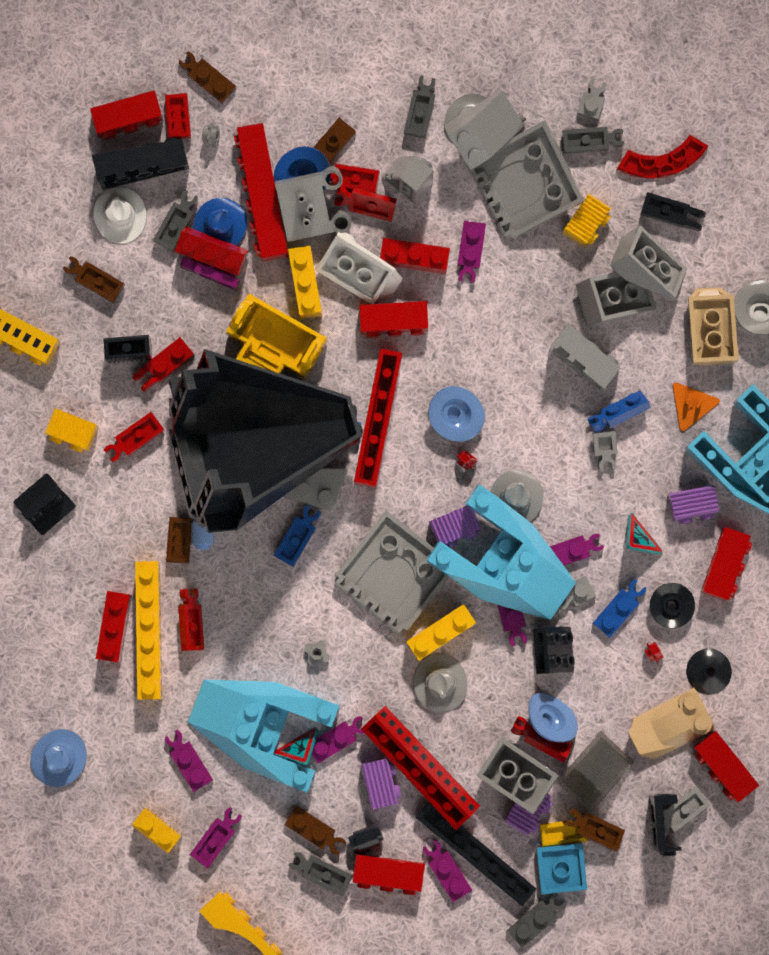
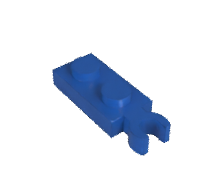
[587,390,651,433]
[274,505,321,568]
[592,579,647,638]

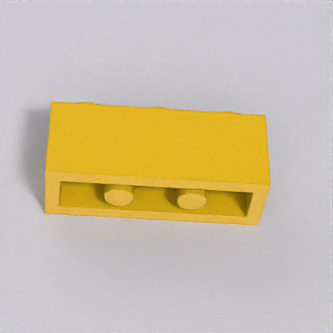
[288,246,322,319]
[406,604,476,662]

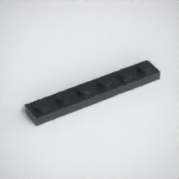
[415,801,537,906]

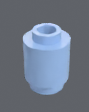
[191,519,214,550]

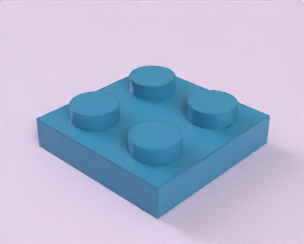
[536,843,587,894]

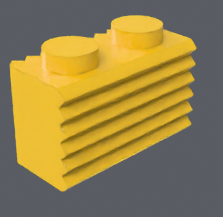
[562,194,612,248]
[45,408,99,453]
[131,808,182,854]

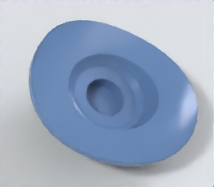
[428,386,485,442]
[528,693,578,742]
[31,729,87,787]

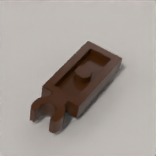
[179,51,237,104]
[63,256,125,304]
[284,805,346,855]
[562,809,625,852]

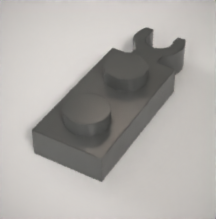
[404,75,435,139]
[562,127,624,154]
[153,190,198,253]
[289,852,353,896]
[507,893,566,948]

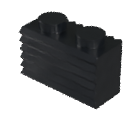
[103,335,152,364]

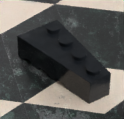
[92,138,190,190]

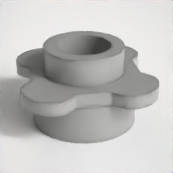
[202,122,220,148]
[304,640,330,666]

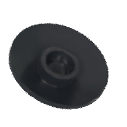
[649,583,695,628]
[686,649,732,694]

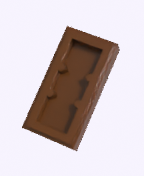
[313,117,356,164]
[166,517,193,564]

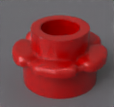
[456,450,478,470]
[645,642,664,663]

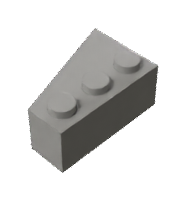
[381,156,433,205]
[549,323,621,392]
[283,469,348,514]

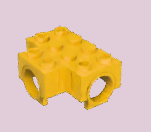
[226,293,328,380]

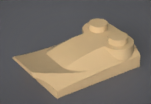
[688,287,739,366]
[628,688,715,760]

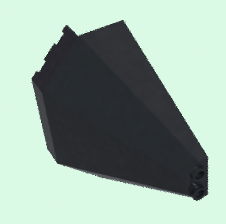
[169,349,363,533]

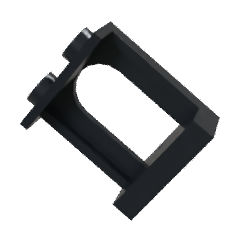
[649,793,682,856]

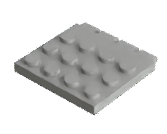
[470,120,585,239]
[334,511,449,635]

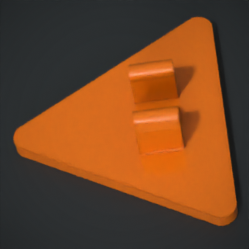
[673,382,720,431]

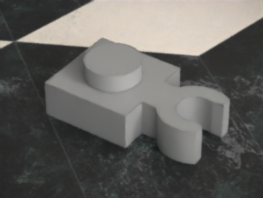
[577,78,606,121]
[592,430,618,471]
[559,576,596,610]

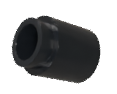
[348,824,384,854]

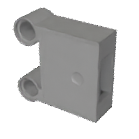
[275,167,351,242]

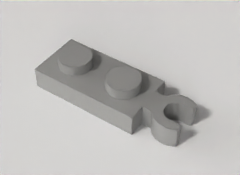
[649,787,710,836]

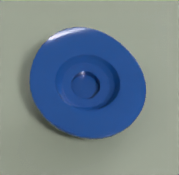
[274,146,331,191]
[193,198,247,246]

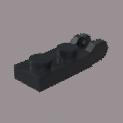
[640,192,706,231]

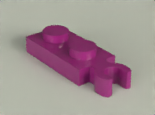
[457,221,486,283]
[180,257,240,291]
[549,534,604,566]
[497,605,527,646]
[312,716,364,764]
[165,730,213,792]
[190,807,242,869]
[423,839,472,902]

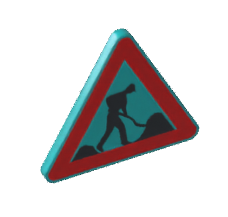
[626,513,663,555]
[273,727,318,765]

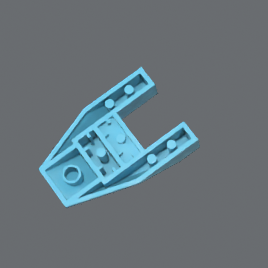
[685,384,769,514]
[425,484,576,620]
[188,679,340,792]

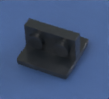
[13,473,76,535]
[533,627,575,674]

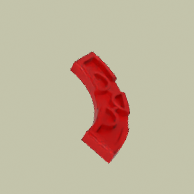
[617,135,708,179]

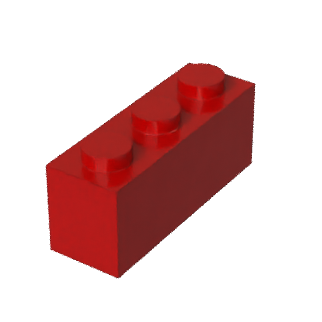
[90,90,163,140]
[174,227,249,276]
[380,238,450,274]
[359,301,429,338]
[701,527,752,601]
[95,591,132,663]
[693,731,760,803]
[353,854,425,895]

